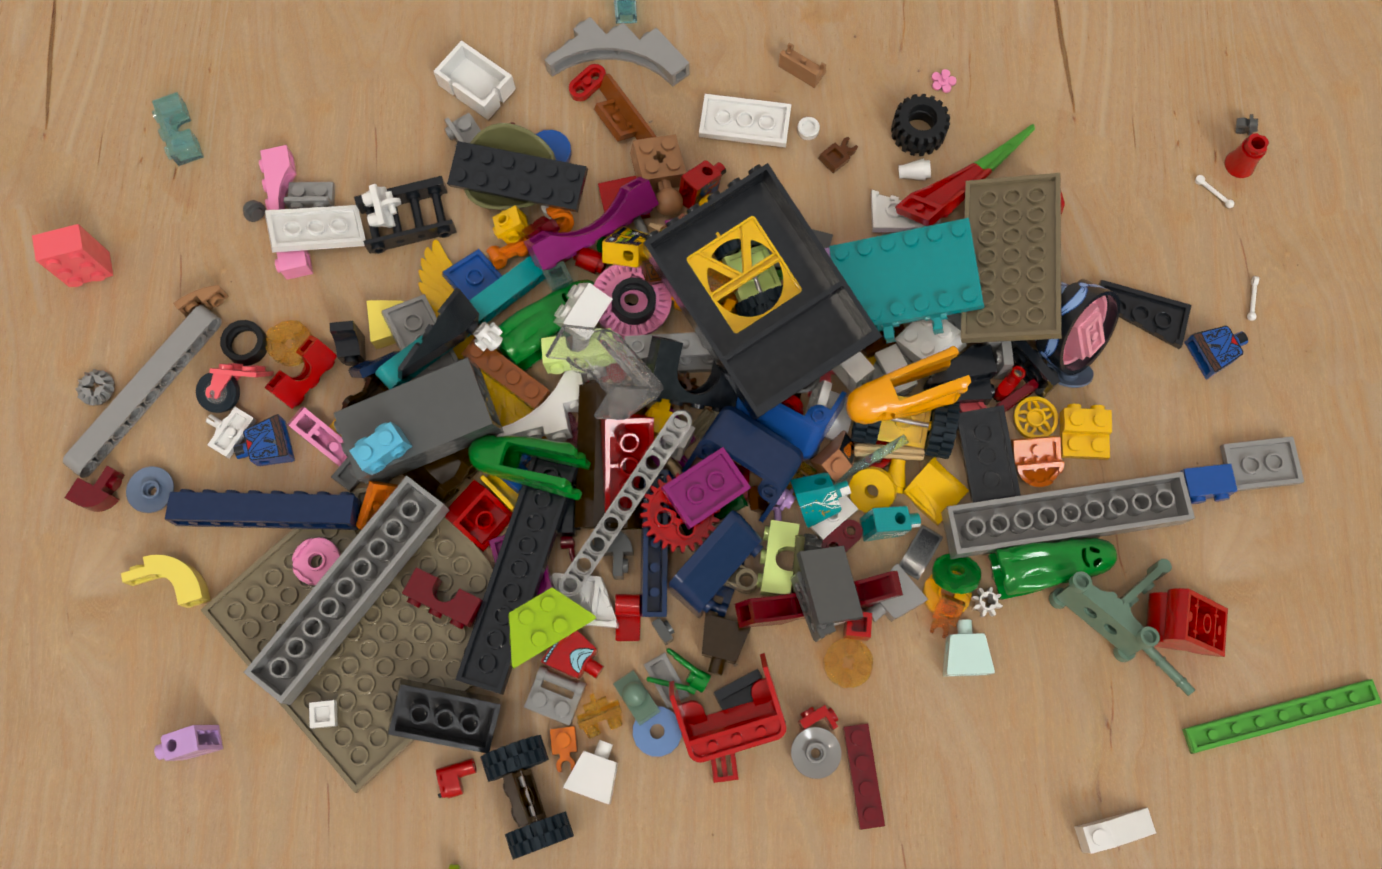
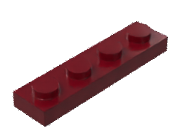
[843,723,885,830]

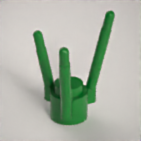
[646,648,711,695]

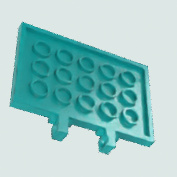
[829,218,984,343]

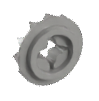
[75,369,115,406]

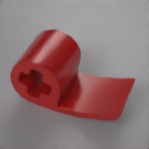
[615,594,641,641]

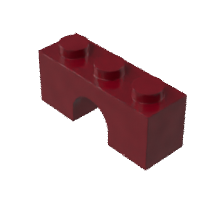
[402,567,483,630]

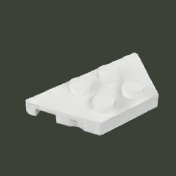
[551,573,619,628]

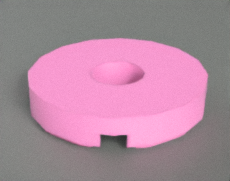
[292,537,341,586]

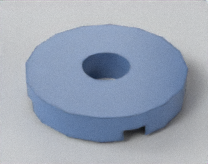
[633,706,682,757]

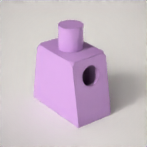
[154,725,223,761]

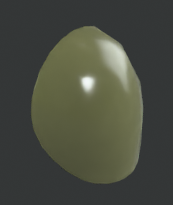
[464,123,556,210]

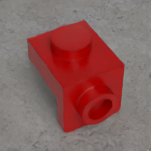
[798,705,838,730]

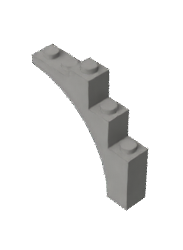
[544,17,690,86]

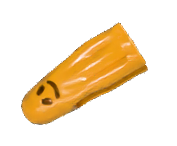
[846,346,971,424]

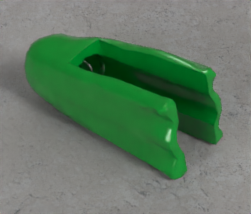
[498,279,594,372]
[468,435,591,500]
[988,538,1117,600]

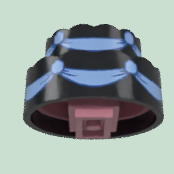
[1034,279,1120,375]

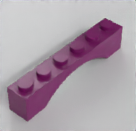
[524,177,659,270]

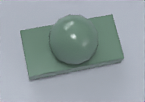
[613,670,661,725]

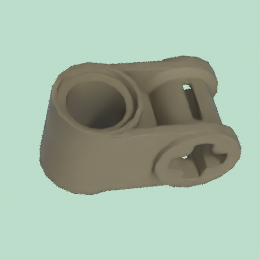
[723,565,757,594]

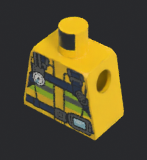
[602,226,648,267]

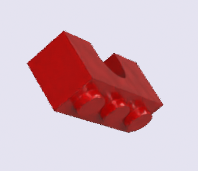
[264,335,337,409]

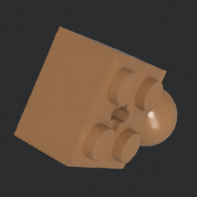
[630,134,686,217]

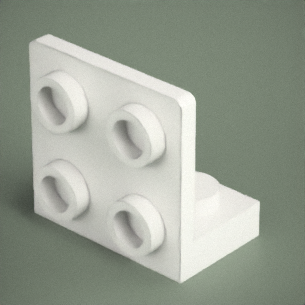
[805,380,851,440]

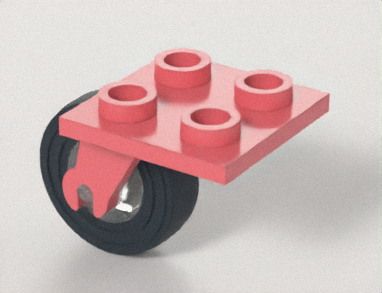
[196,363,274,413]

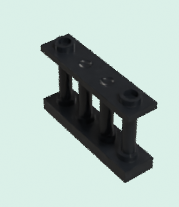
[354,176,457,254]

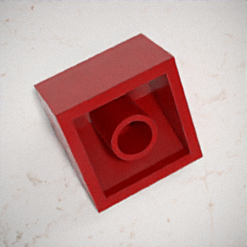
[444,480,512,552]

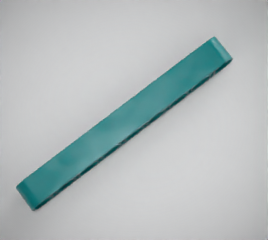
[375,256,550,390]

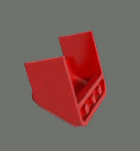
[669,653,786,763]

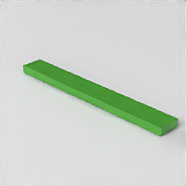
[1182,679,1382,754]

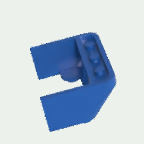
[736,391,847,460]

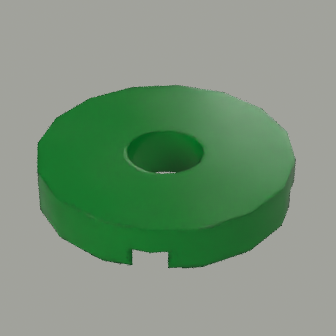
[932,553,981,594]

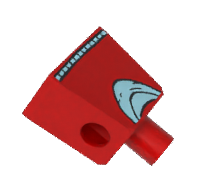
[541,630,604,680]

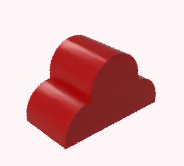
[1146,588,1228,657]

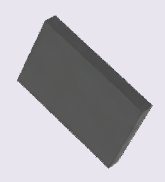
[797,546,864,626]

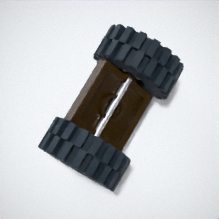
[480,735,574,860]

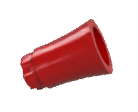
[1224,133,1269,178]

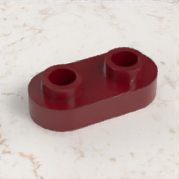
[821,520,863,552]

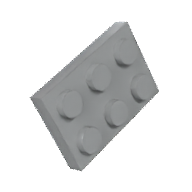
[1220,437,1304,491]

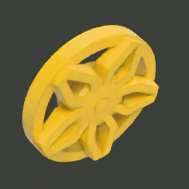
[1013,396,1058,438]

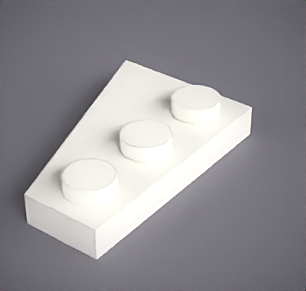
[871,190,941,233]

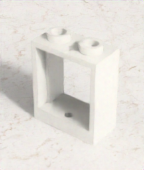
[832,352,875,392]

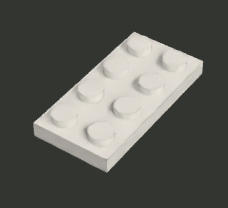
[699,94,791,148]
[265,205,366,253]

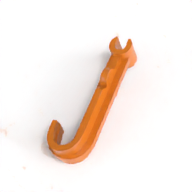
[486,207,574,269]

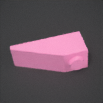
[287,407,347,467]

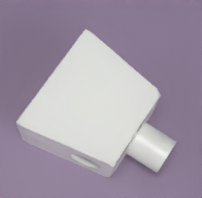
[563,740,618,804]

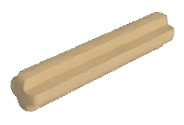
[854,443,925,461]

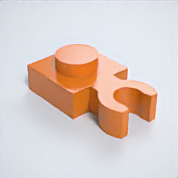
[550,726,578,772]

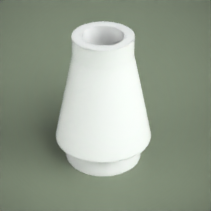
[899,158,931,181]

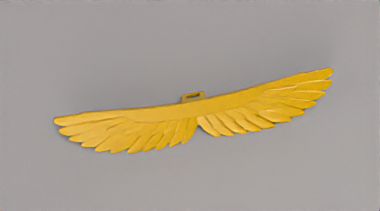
[418,239,548,440]

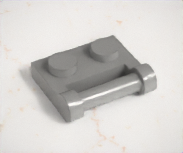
[524,666,587,726]

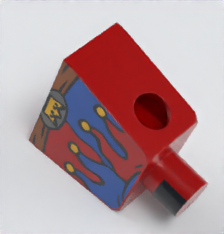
[679,160,726,209]

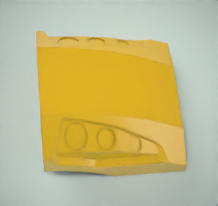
[903,457,969,526]

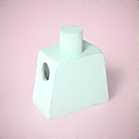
[943,620,995,677]

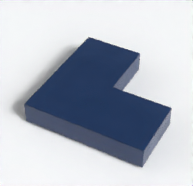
[348,351,400,378]

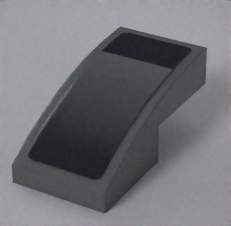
[899,524,943,580]

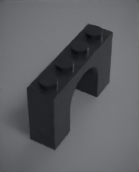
[640,335,738,412]

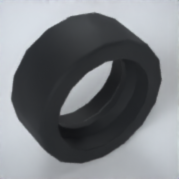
[612,278,656,325]
[220,320,269,366]

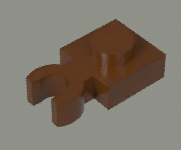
[818,137,858,174]

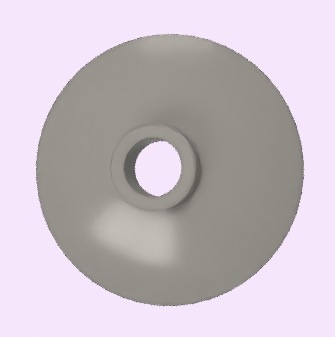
[791,727,841,779]

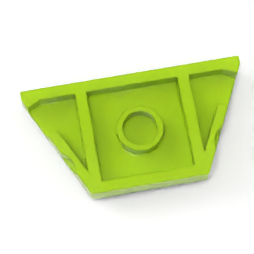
[508,587,596,669]

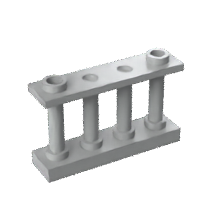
[625,332,714,376]

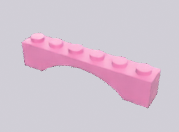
[259,145,313,280]

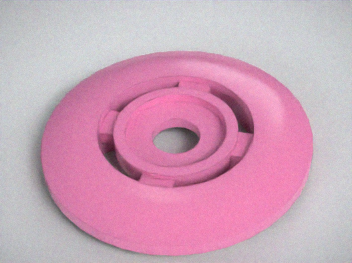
[593,265,672,337]

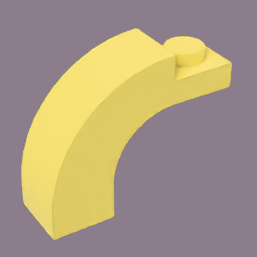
[121,555,211,608]

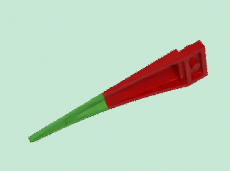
[895,124,1035,226]

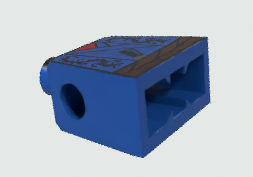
[1184,326,1248,380]
[234,414,295,466]

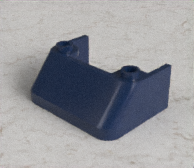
[682,406,803,523]
[669,510,764,619]

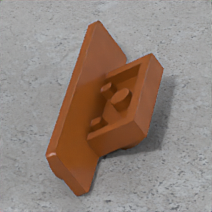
[594,74,657,142]

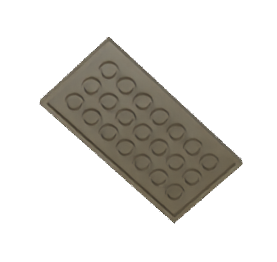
[961,173,1062,343]

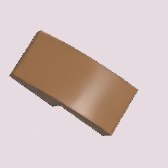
[173,285,229,317]

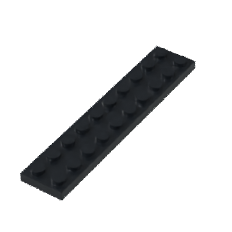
[455,457,579,695]

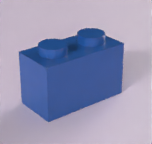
[1180,464,1237,504]

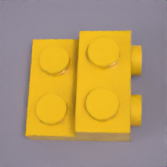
[1059,404,1112,460]

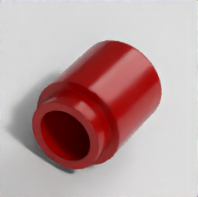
[573,247,607,274]

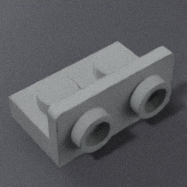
[444,113,481,147]
[283,182,335,209]
[983,341,1014,379]

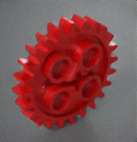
[640,473,720,554]

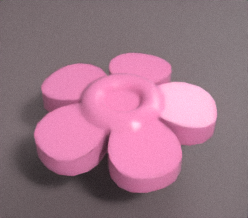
[931,69,956,93]

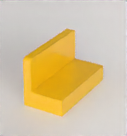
[480,475,519,513]

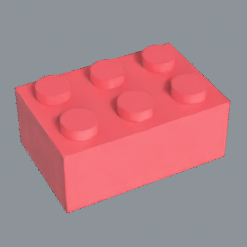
[32,224,113,287]

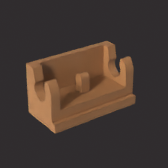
[778,43,826,88]

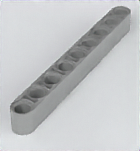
[63,305,222,478]
[559,409,692,596]

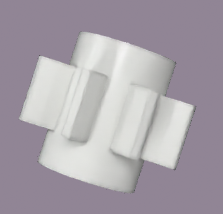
[473,322,503,351]
[971,587,1003,617]

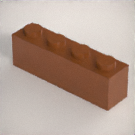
[461,337,551,410]

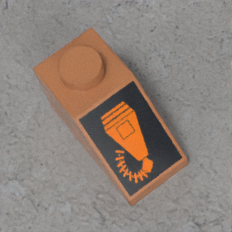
[810,430,856,482]

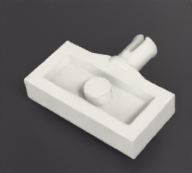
[206,407,257,459]

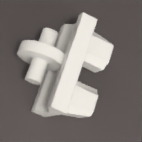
[362,184,401,228]

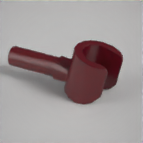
[560,536,576,562]

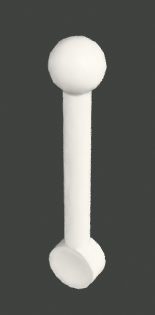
[1195,175,1234,208]
[1247,276,1259,321]

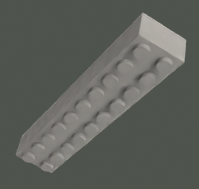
[941,472,1195,559]
[243,476,449,705]

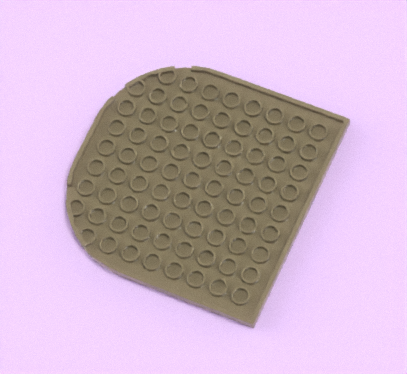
[201,487,493,793]

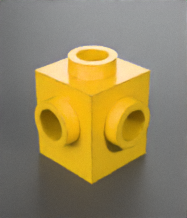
[492,205,529,244]

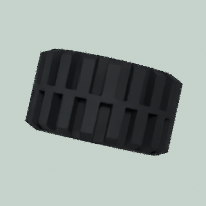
[891,94,950,156]

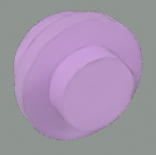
[776,488,796,511]

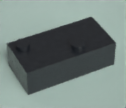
[388,678,501,753]

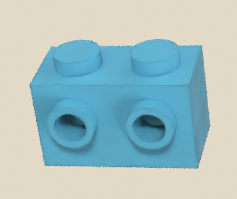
[349,422,412,475]

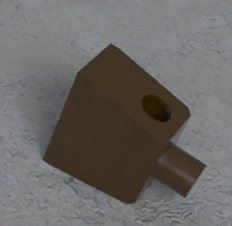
[702,614,751,676]

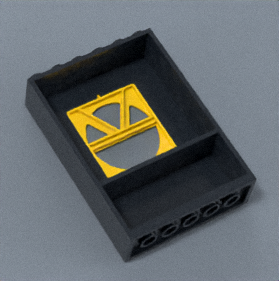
[643,163,882,420]

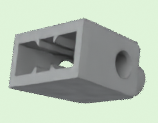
[866,563,928,622]

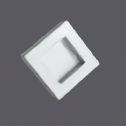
[309,700,338,729]

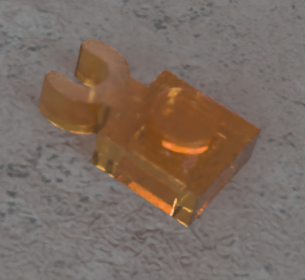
[930,593,965,638]

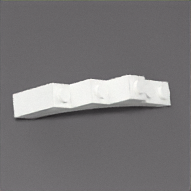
[497,326,607,442]

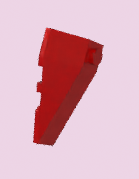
[601,413,654,513]

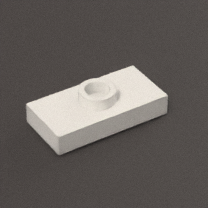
[810,496,858,541]

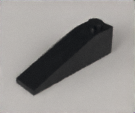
[398,288,480,380]

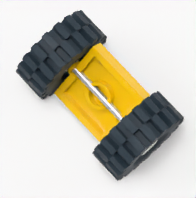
[851,383,960,459]

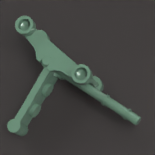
[1049,559,1195,696]

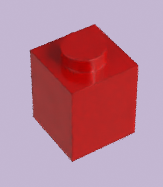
[843,612,873,641]

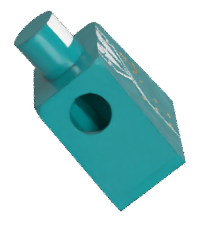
[791,472,851,528]
[860,506,921,542]

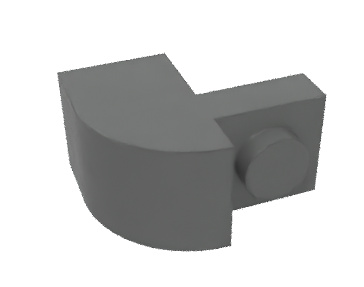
[594,528,634,580]

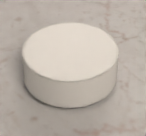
[797,117,820,140]

